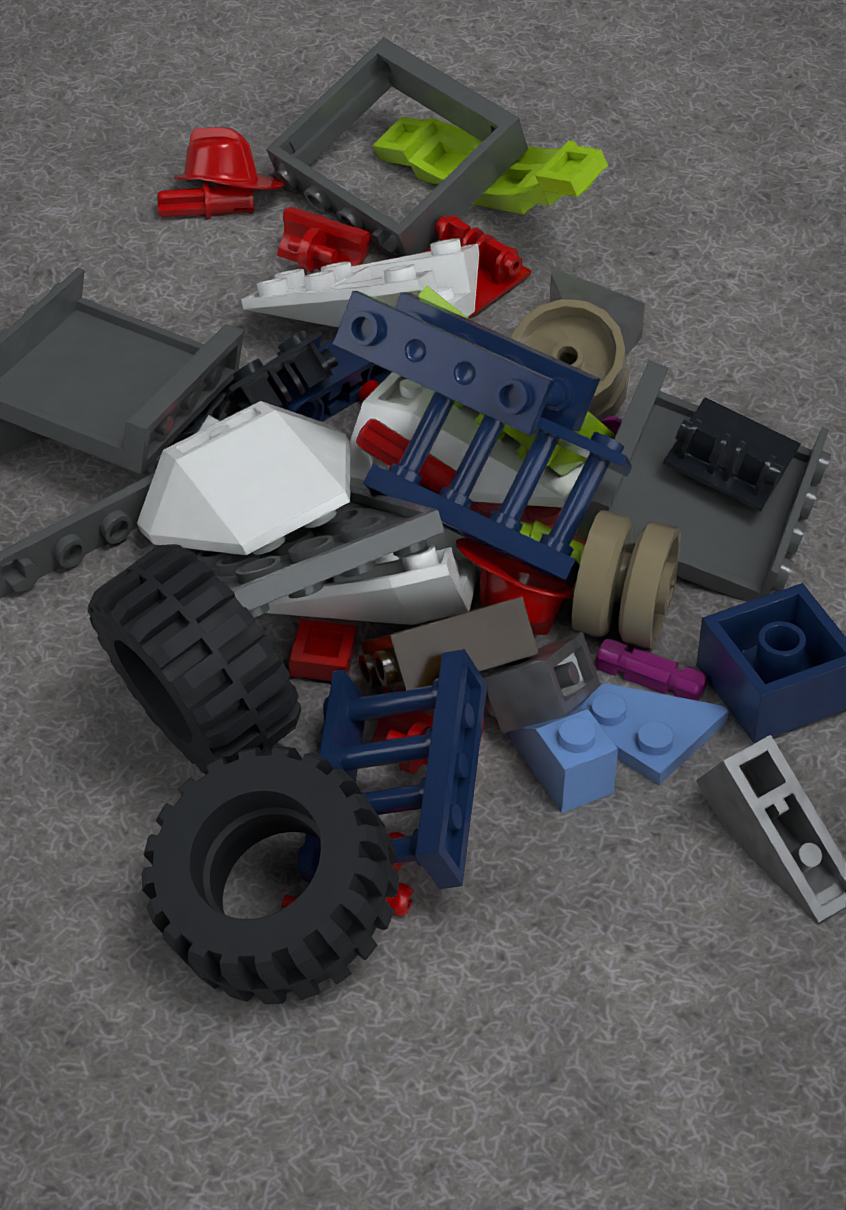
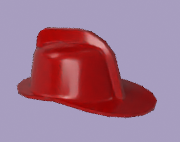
[174,127,284,189]
[456,538,576,635]

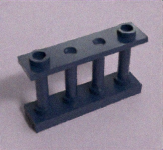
[333,291,600,435]
[363,392,632,588]
[298,649,487,889]

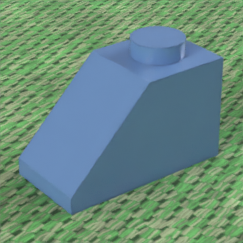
[505,709,618,813]

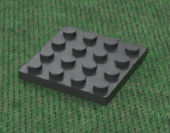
[187,485,445,617]

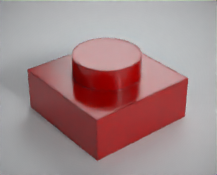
[289,619,357,681]

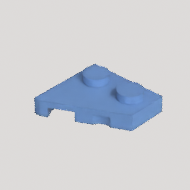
[574,683,729,785]

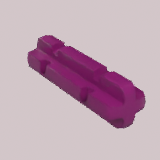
[596,638,707,701]

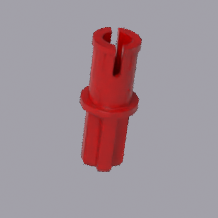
[157,181,254,220]
[356,418,456,494]

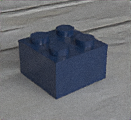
[696,583,846,743]

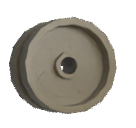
[511,299,629,422]
[572,510,681,650]

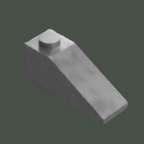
[696,735,846,924]

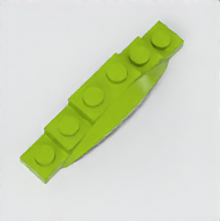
[372,116,608,215]

